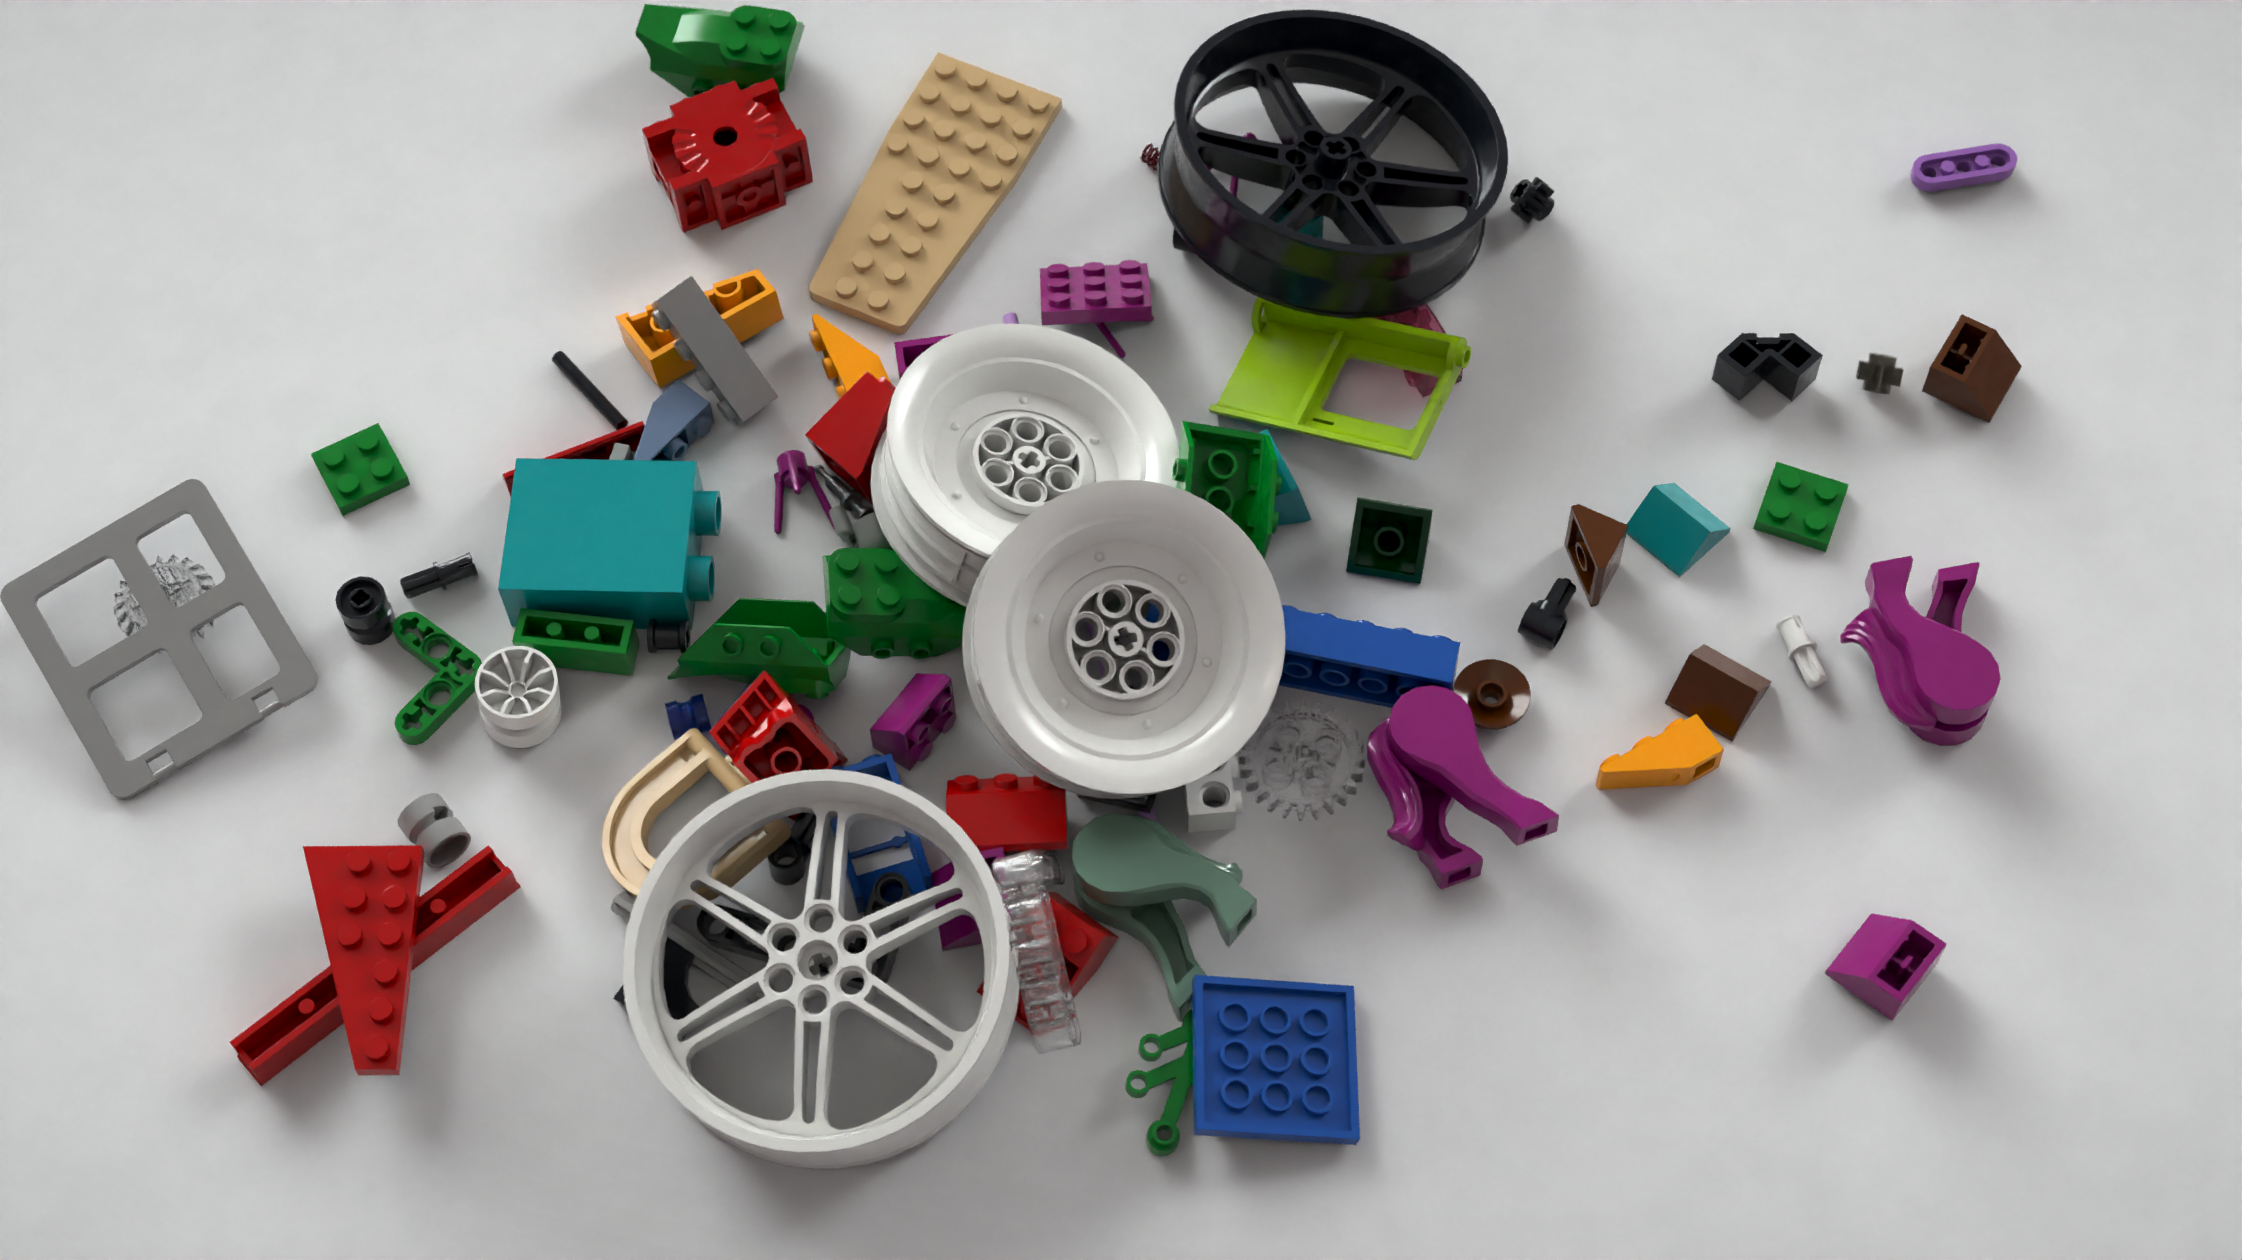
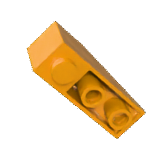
[809,314,891,400]
[1596,714,1724,790]

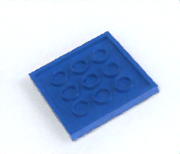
[1192,975,1360,1145]

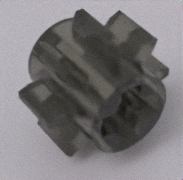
[1856,353,1904,394]

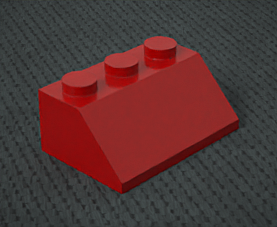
[946,773,1068,852]

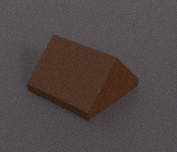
[1564,504,1628,607]
[1665,644,1772,742]

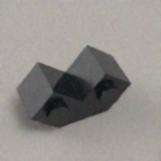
[1712,333,1823,401]

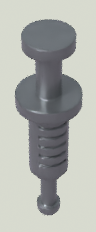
[814,465,875,520]

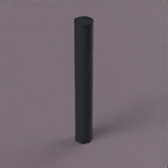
[552,351,628,430]

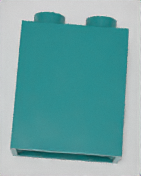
[498,458,722,630]

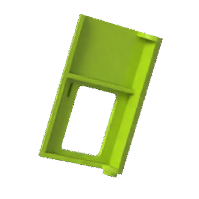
[1208,297,1471,460]

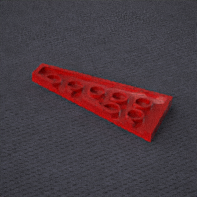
[303,845,425,1076]

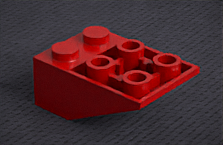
[976,891,1119,1037]

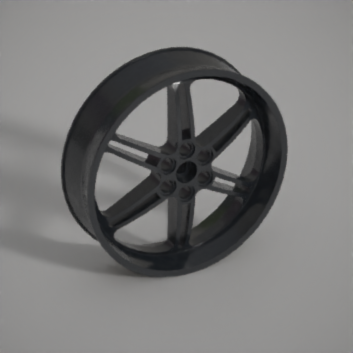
[1157,10,1508,318]

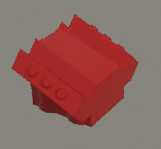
[709,670,848,821]

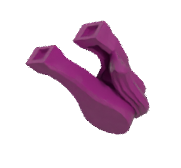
[1840,556,2001,746]
[1367,685,1559,889]

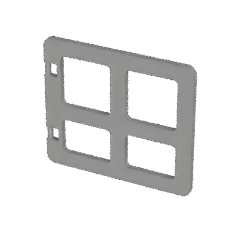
[0,479,318,800]

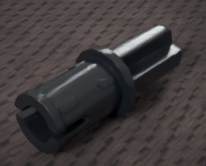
[400,553,478,598]

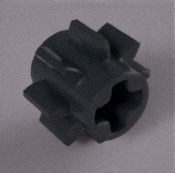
[1510,177,1554,224]

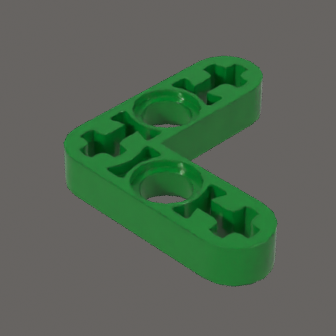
[392,612,482,745]

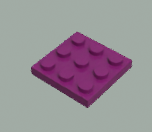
[1040,260,1152,325]

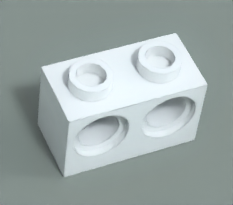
[1183,755,1243,833]

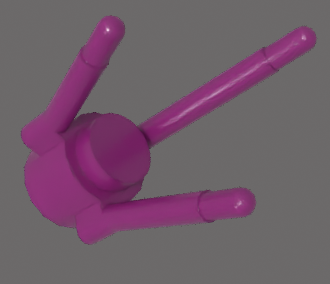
[774,450,835,534]

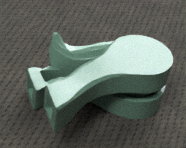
[1072,814,1257,1022]

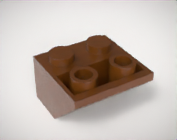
[1922,314,2022,423]

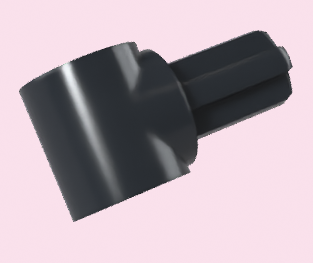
[1518,578,1576,649]
[767,812,817,885]

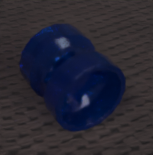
[665,693,712,740]

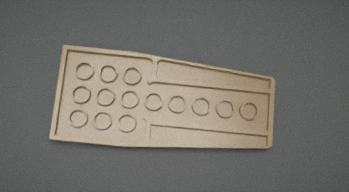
[809,52,1062,335]

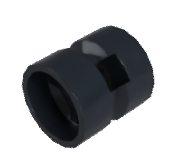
[335,576,396,645]

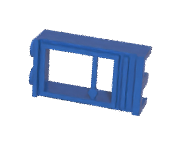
[830,753,933,913]

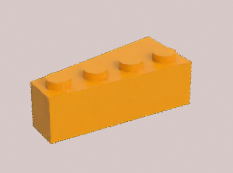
[615,269,784,388]

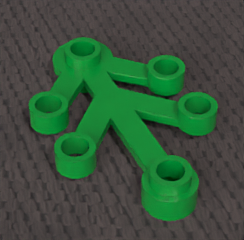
[1125,1009,1193,1156]

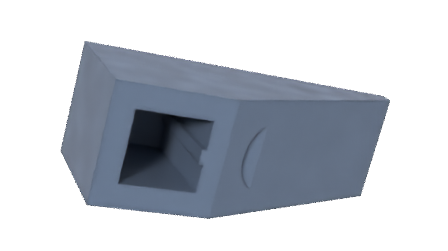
[634,379,715,461]

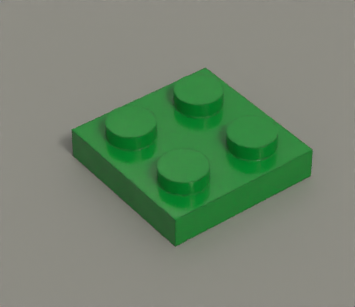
[311,423,410,516]
[1753,462,1849,552]

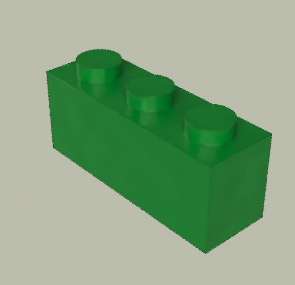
[512,608,640,676]

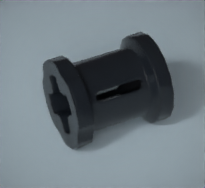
[647,619,690,654]

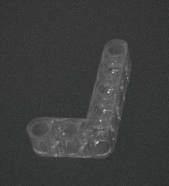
[993,849,1081,1054]

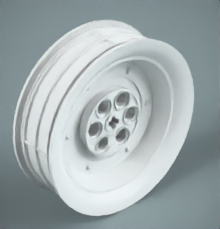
[871,323,1179,607]
[962,479,1285,799]

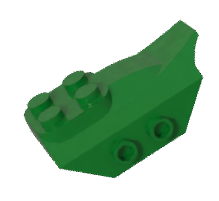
[635,4,805,97]
[1172,421,1282,559]
[822,548,966,659]
[667,598,851,699]

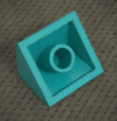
[1626,483,1731,578]

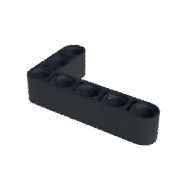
[696,872,914,990]

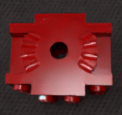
[642,78,813,233]

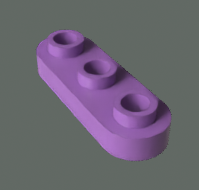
[1910,143,2017,192]

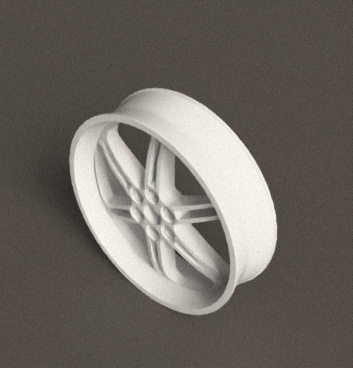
[622,769,1020,1169]

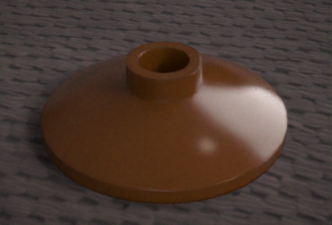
[1453,659,1531,730]

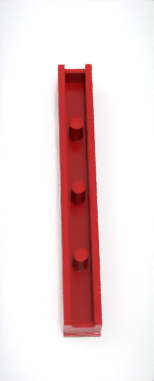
[230,845,521,1086]

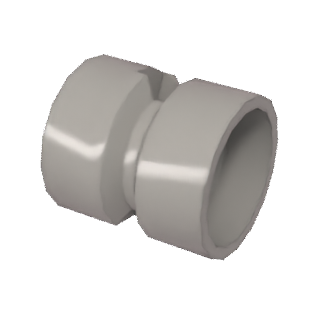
[398,793,471,868]

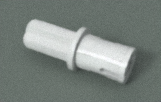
[1776,614,1827,688]

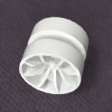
[475,646,562,748]

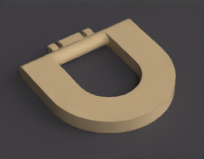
[602,728,792,909]

